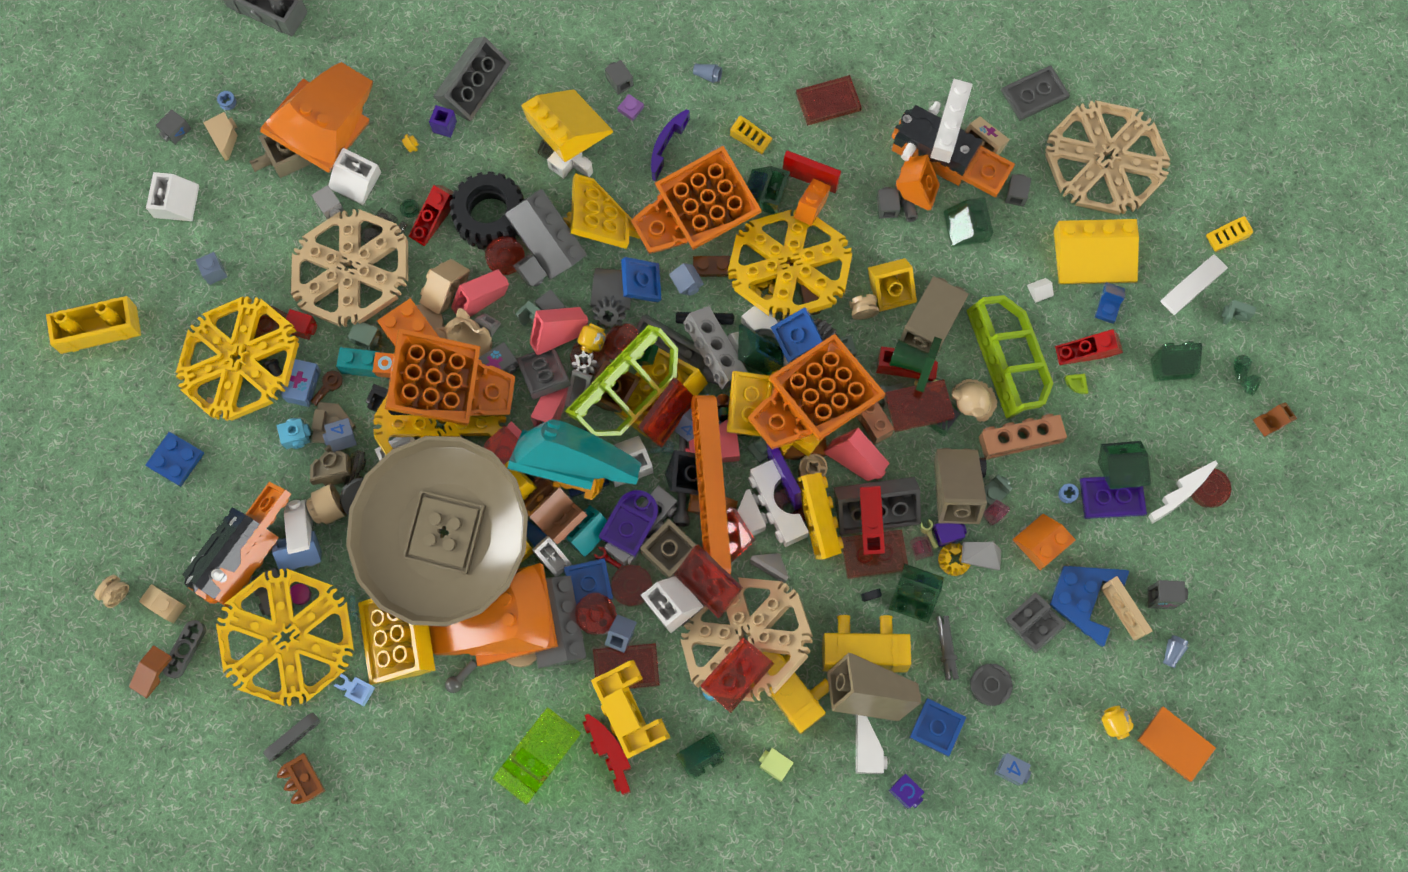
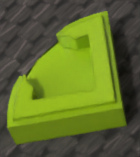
[1064,374,1088,394]

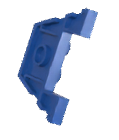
[1050,566,1129,647]

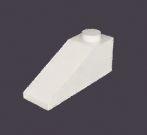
[284,499,313,554]
[856,715,888,774]

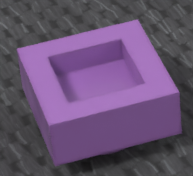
[617,94,644,121]

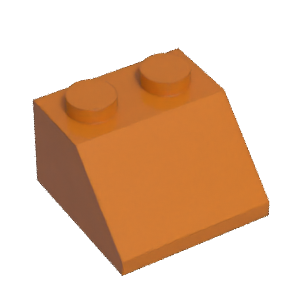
[896,155,940,210]
[1012,514,1076,571]

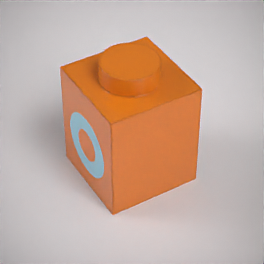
[372,352,394,378]

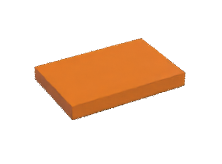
[1137,706,1216,782]

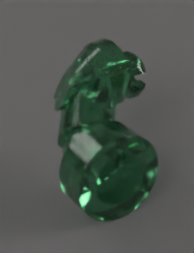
[1233,355,1262,396]

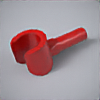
[594,547,622,569]

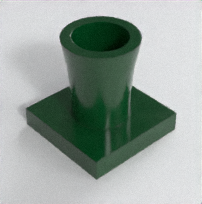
[889,337,942,392]

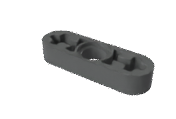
[163,620,206,679]
[263,713,320,762]

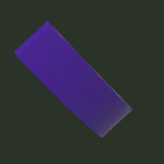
[651,109,690,181]

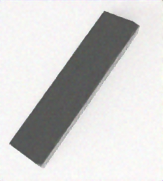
[634,314,706,372]

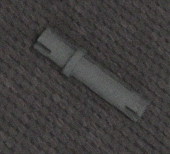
[936,616,959,681]

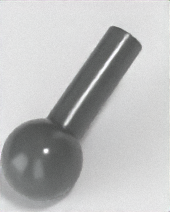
[445,659,477,693]

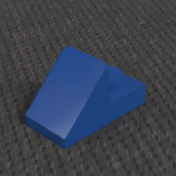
[1094,282,1125,324]

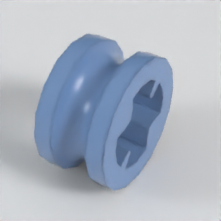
[217,91,237,110]
[1058,484,1079,504]

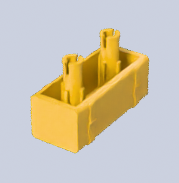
[46,296,141,354]
[822,615,911,673]
[762,652,829,734]

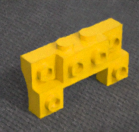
[591,660,671,759]

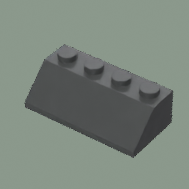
[433,37,511,121]
[505,189,587,279]
[834,477,921,535]
[535,576,587,669]

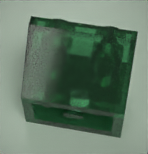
[747,166,790,214]
[738,324,784,375]
[1150,341,1203,382]
[1098,441,1151,489]
[889,563,944,623]
[675,732,726,779]

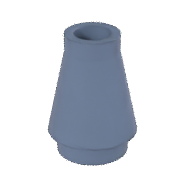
[693,63,722,83]
[1163,635,1188,668]

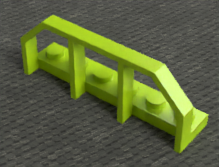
[966,295,1054,419]
[565,325,678,436]

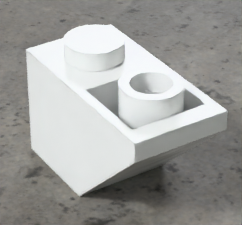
[735,489,768,539]

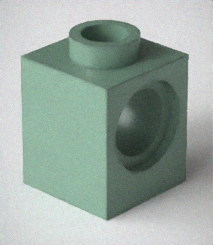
[348,322,382,351]

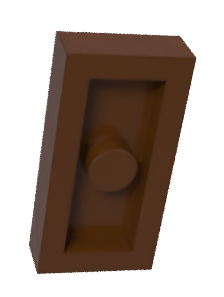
[693,256,731,277]

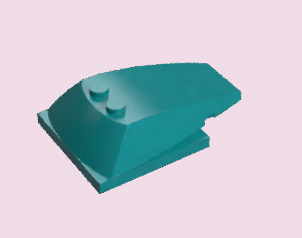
[507,419,641,490]

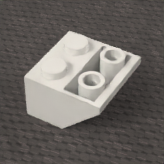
[329,148,382,205]
[146,172,199,221]
[613,436,653,487]
[641,575,703,633]

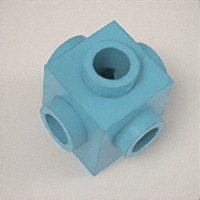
[277,418,311,449]

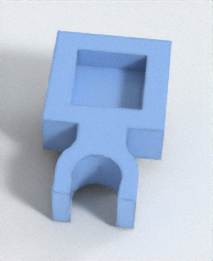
[334,674,375,706]

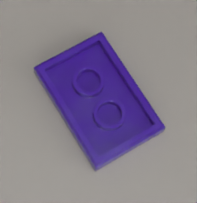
[767,444,802,510]
[1079,475,1147,519]

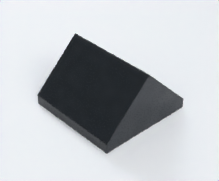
[665,450,699,496]

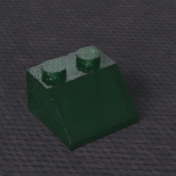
[943,197,993,247]

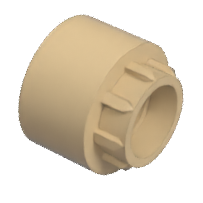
[306,484,347,525]

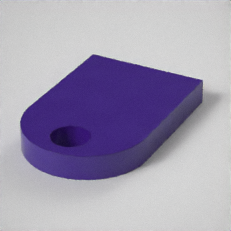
[598,490,658,557]

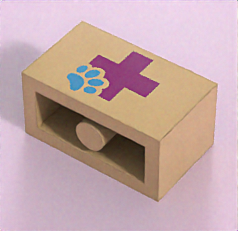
[965,117,1010,155]

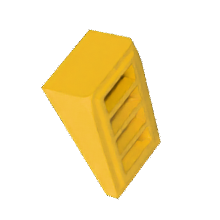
[730,115,772,154]
[1206,216,1253,252]

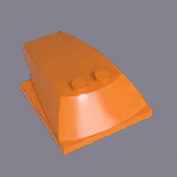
[260,62,373,173]
[630,146,762,254]
[385,329,515,426]
[748,334,885,449]
[429,563,558,667]

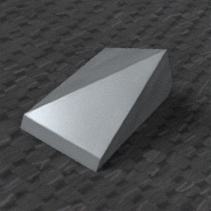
[565,369,593,407]
[961,542,1001,571]
[750,553,788,584]

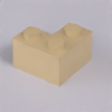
[419,259,470,314]

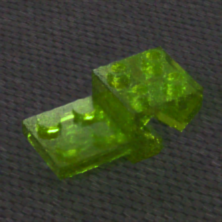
[492,707,581,805]

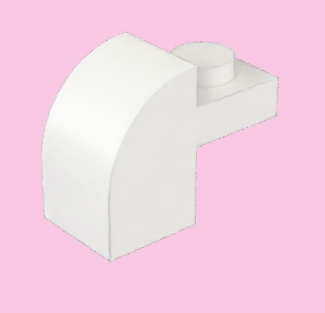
[547,151,593,179]

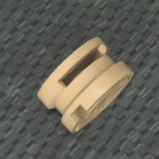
[849,294,879,320]
[798,454,828,477]
[95,575,129,608]

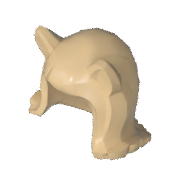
[435,308,492,357]
[951,379,998,422]

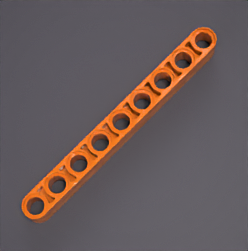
[691,395,731,578]

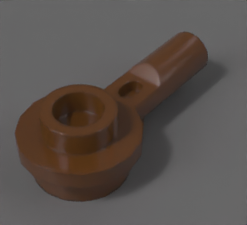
[310,371,343,406]

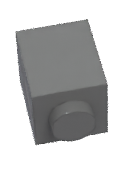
[311,185,344,220]

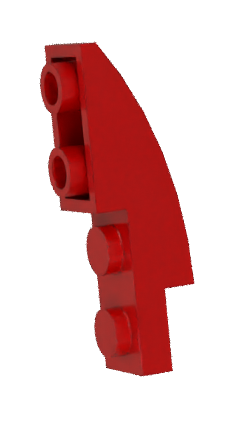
[583,714,632,795]

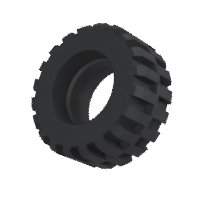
[450,171,524,250]

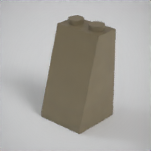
[900,276,969,354]
[934,448,987,524]
[827,653,921,721]

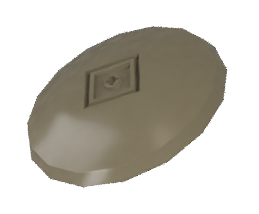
[346,436,528,627]

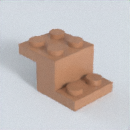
[523,477,587,545]

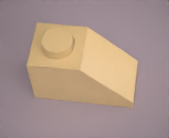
[203,112,238,161]
[139,584,186,624]

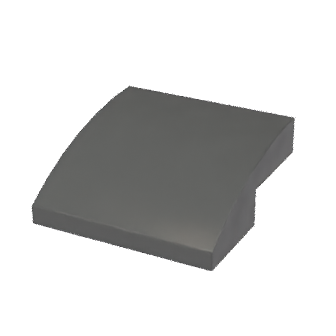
[590,268,632,310]
[1006,592,1066,653]

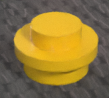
[402,134,419,153]

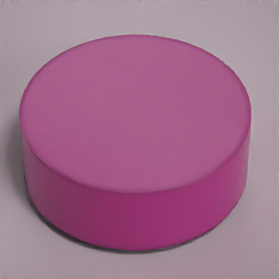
[290,583,311,605]

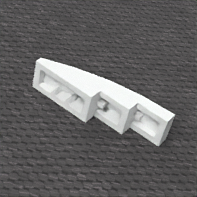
[1160,254,1228,315]
[1148,460,1218,524]

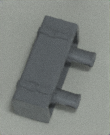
[223,0,307,37]

